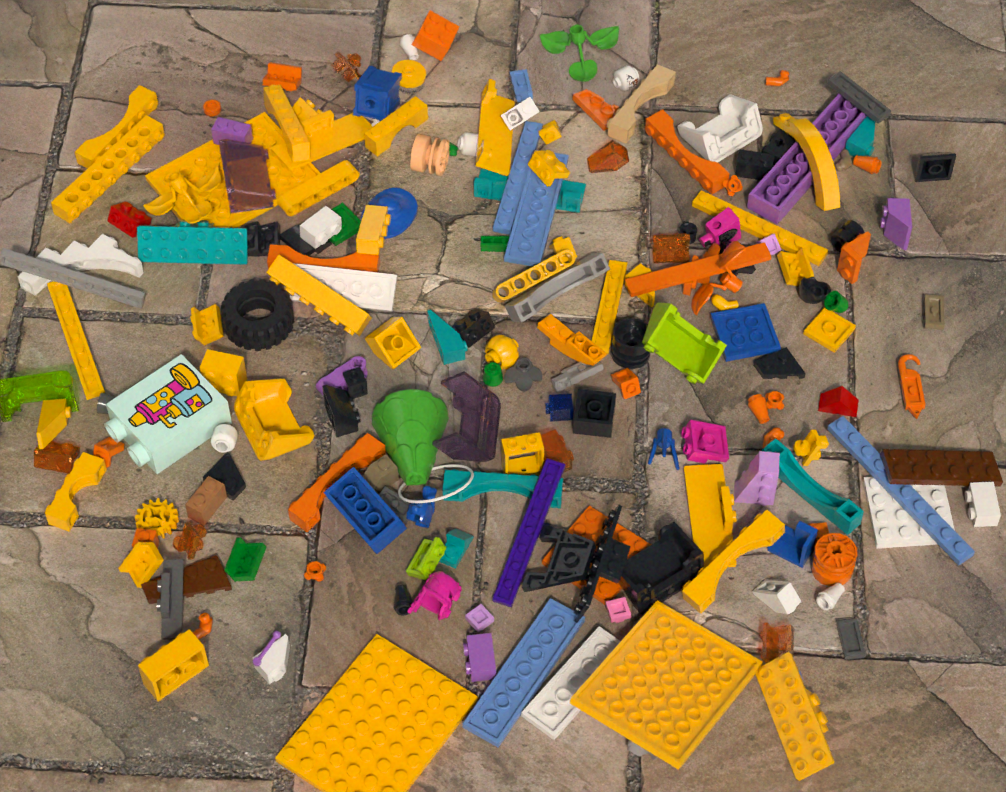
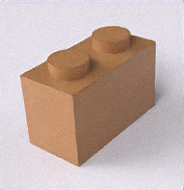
[185,476,227,526]

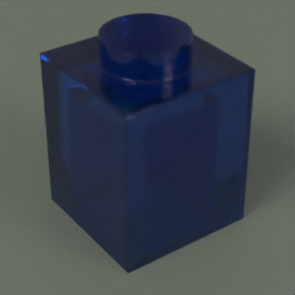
[545,393,573,422]

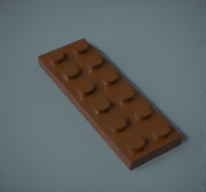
[880,449,1003,487]

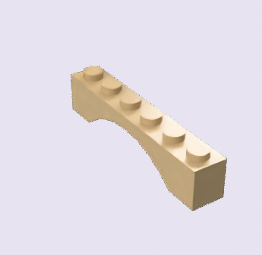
[607,64,676,144]

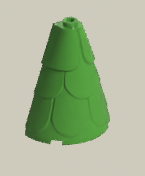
[372,389,449,486]

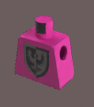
[699,207,741,248]

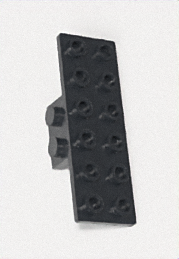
[573,504,631,623]

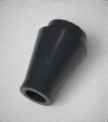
[394,585,413,616]

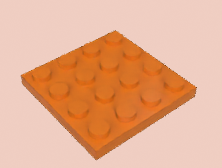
[542,506,652,605]

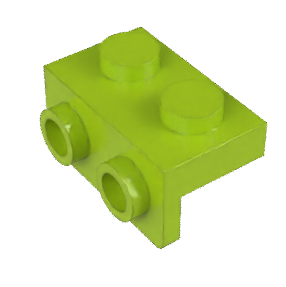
[405,537,446,580]

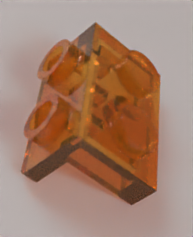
[652,234,690,263]
[34,440,80,474]
[760,622,794,664]

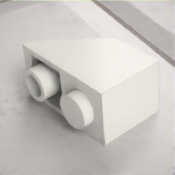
[501,97,540,130]

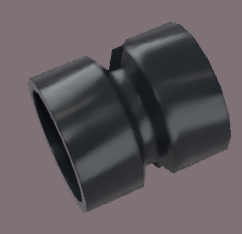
[830,220,865,253]

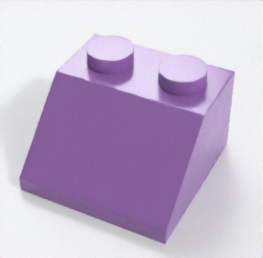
[880,198,912,250]

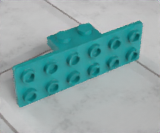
[137,220,248,264]

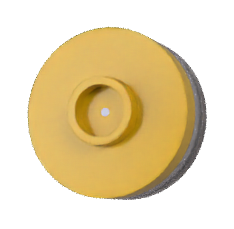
[392,60,426,94]

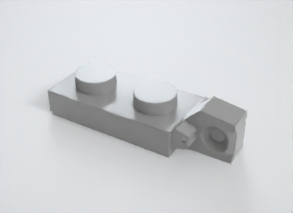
[551,362,604,392]

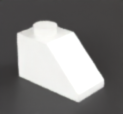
[752,579,801,614]
[253,634,290,685]

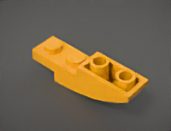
[537,314,607,366]

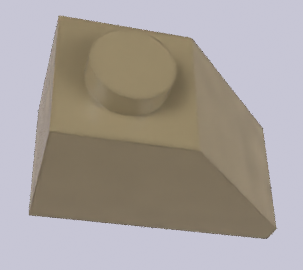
[362,455,399,494]

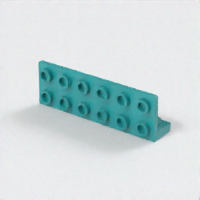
[474,168,586,213]

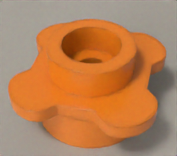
[723,175,743,196]
[765,391,784,410]
[304,561,326,582]

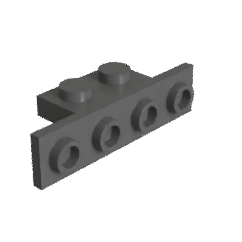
[157,559,183,639]

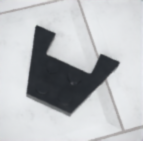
[522,523,596,592]

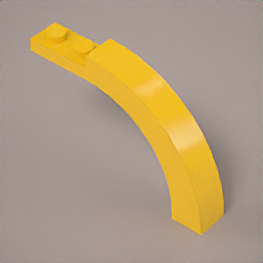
[773,113,840,211]

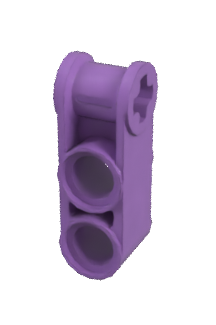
[316,356,368,396]

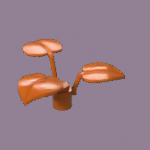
[691,241,747,316]

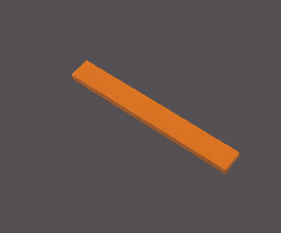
[625,242,771,297]

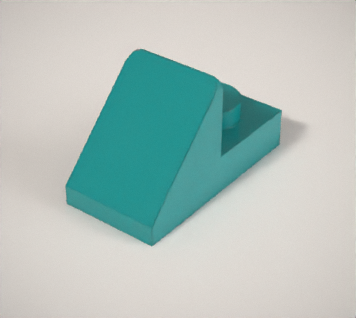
[439,529,474,569]

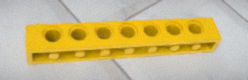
[51,115,165,223]

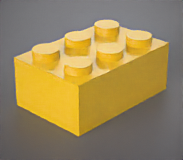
[138,629,209,702]

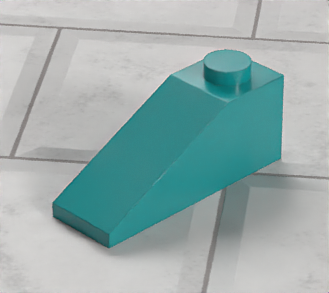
[845,116,875,157]
[427,310,468,365]

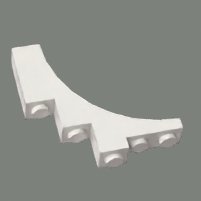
[18,234,144,296]

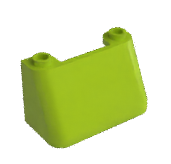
[642,302,727,384]

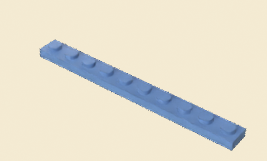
[827,416,975,566]

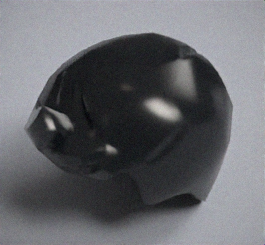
[799,277,831,304]

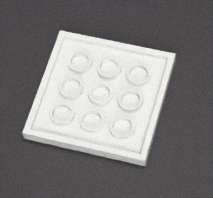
[863,477,955,549]

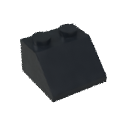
[322,385,361,438]

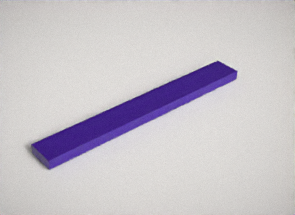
[492,458,566,608]

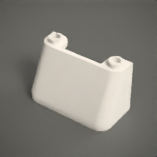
[677,94,763,162]

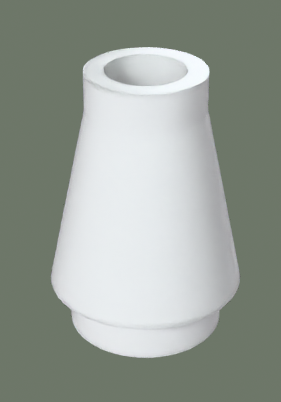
[400,34,419,60]
[816,583,845,610]

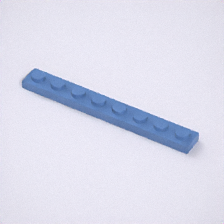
[493,121,543,235]

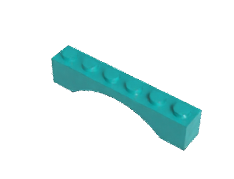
[762,438,864,535]
[443,469,563,508]

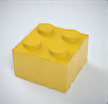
[200,349,247,396]

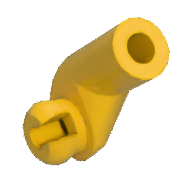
[711,294,739,311]

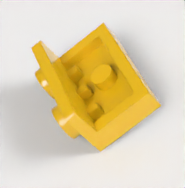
[292,97,323,124]
[528,150,570,187]
[777,248,814,286]
[190,304,224,346]
[118,542,164,588]

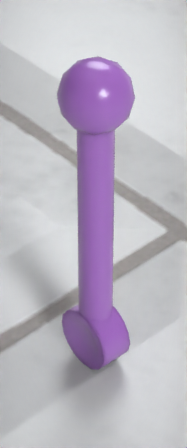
[253,631,281,667]

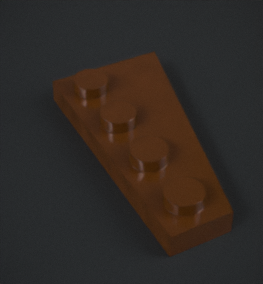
[141,555,232,604]

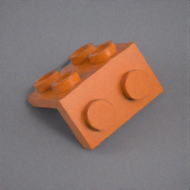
[837,231,871,284]

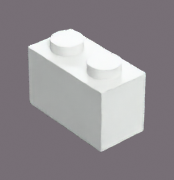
[300,206,342,249]
[965,482,1001,527]

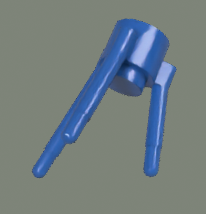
[648,428,680,470]

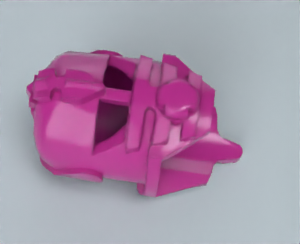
[407,571,462,620]

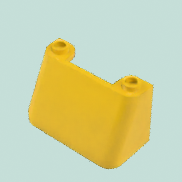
[234,379,315,461]

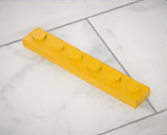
[592,260,628,354]

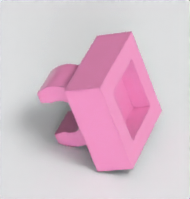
[605,597,631,623]

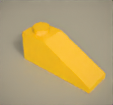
[37,399,71,449]

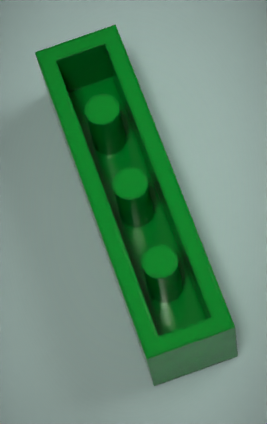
[481,236,510,252]

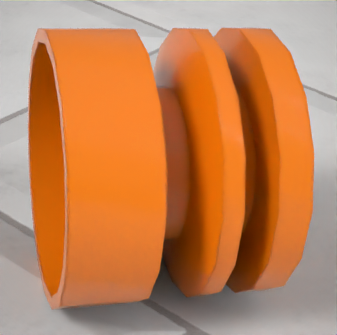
[811,533,857,587]

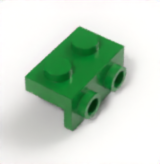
[225,537,267,581]

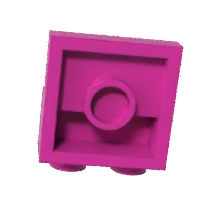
[681,420,729,463]

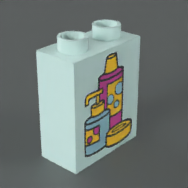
[104,354,232,474]

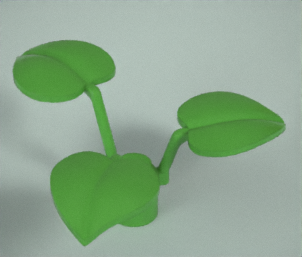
[540,25,619,82]

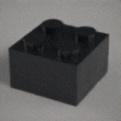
[573,389,616,438]

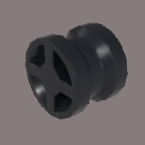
[678,222,697,245]

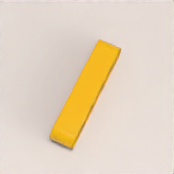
[277,160,360,216]
[492,250,575,302]

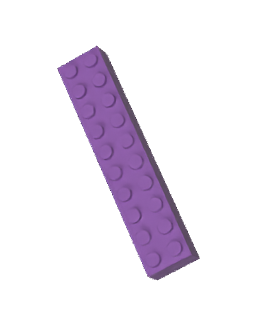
[747,94,867,225]

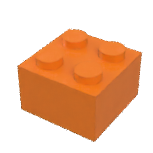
[411,10,460,61]

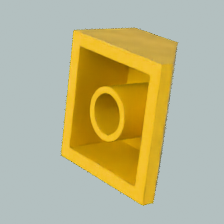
[364,317,421,369]

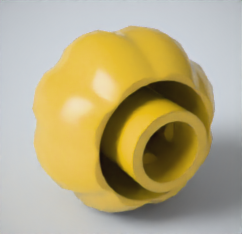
[485,335,519,369]

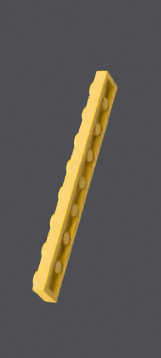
[692,190,828,266]
[47,281,105,400]

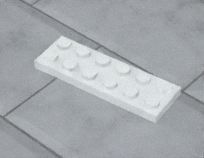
[284,263,397,312]
[521,626,621,740]

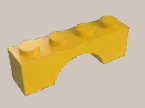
[364,96,428,157]
[45,452,107,532]

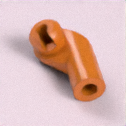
[766,70,790,86]
[762,427,784,449]
[192,613,213,639]

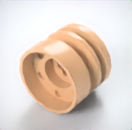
[410,134,450,176]

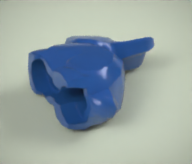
[407,486,437,528]

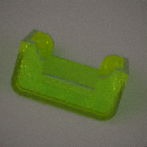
[0,370,80,422]

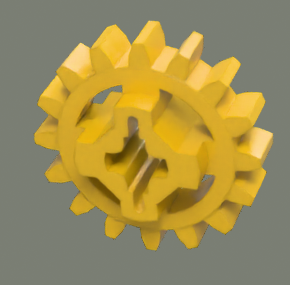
[135,498,179,539]

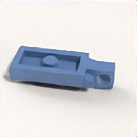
[510,69,533,103]

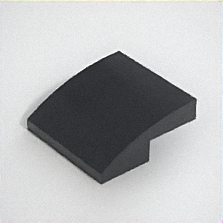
[241,221,280,257]
[279,223,332,256]

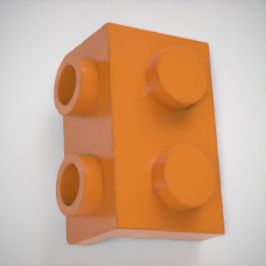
[262,62,302,91]

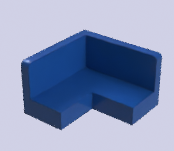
[767,521,818,568]

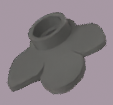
[504,357,542,392]

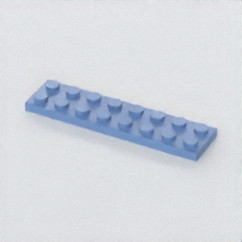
[504,150,569,266]
[462,598,585,748]

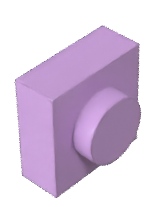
[757,234,782,255]
[465,604,494,633]

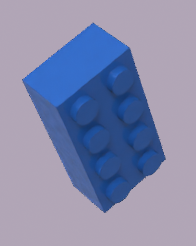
[323,467,407,554]

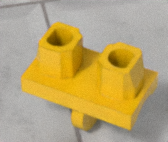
[793,429,829,466]

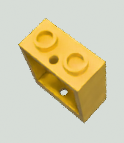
[501,432,544,476]

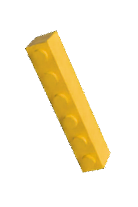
[266,255,372,336]

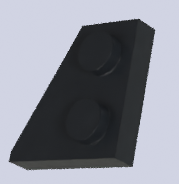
[753,347,806,379]
[203,452,246,501]

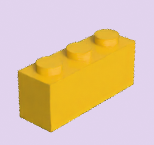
[356,205,391,255]

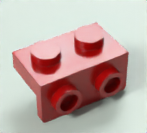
[107,202,152,238]

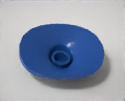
[361,188,418,239]

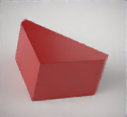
[818,386,859,417]

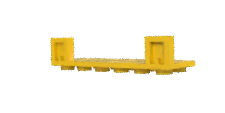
[475,79,515,176]

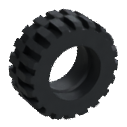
[221,279,294,351]

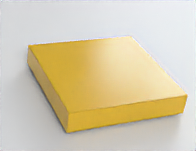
[803,307,856,353]

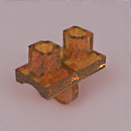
[331,51,362,83]
[173,521,207,560]

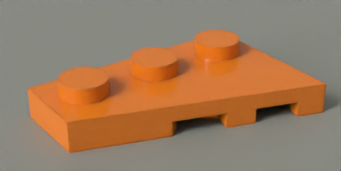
[572,89,619,131]

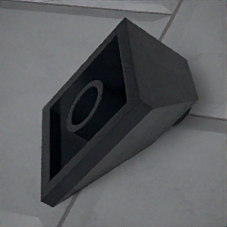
[915,152,956,182]

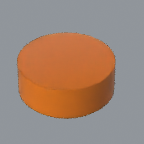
[203,99,221,116]

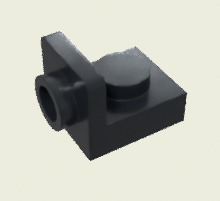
[343,367,368,399]

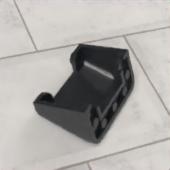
[618,521,704,614]

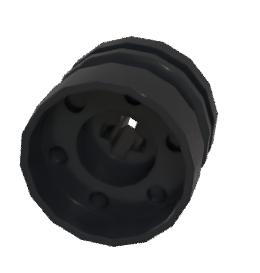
[611,318,650,369]

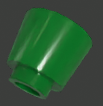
[824,291,849,313]
[482,362,503,387]

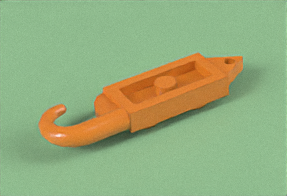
[898,354,925,419]

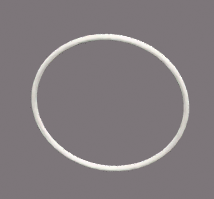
[398,464,474,503]

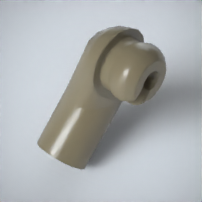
[835,150,852,172]

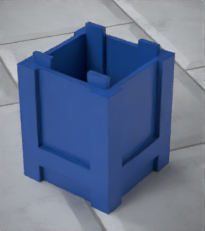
[353,66,402,122]

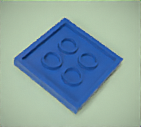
[710,303,781,362]

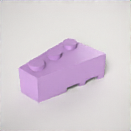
[734,451,780,506]

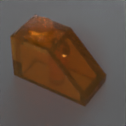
[587,139,629,173]

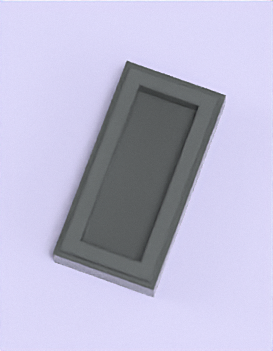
[836,618,866,660]

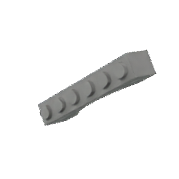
[504,253,610,322]

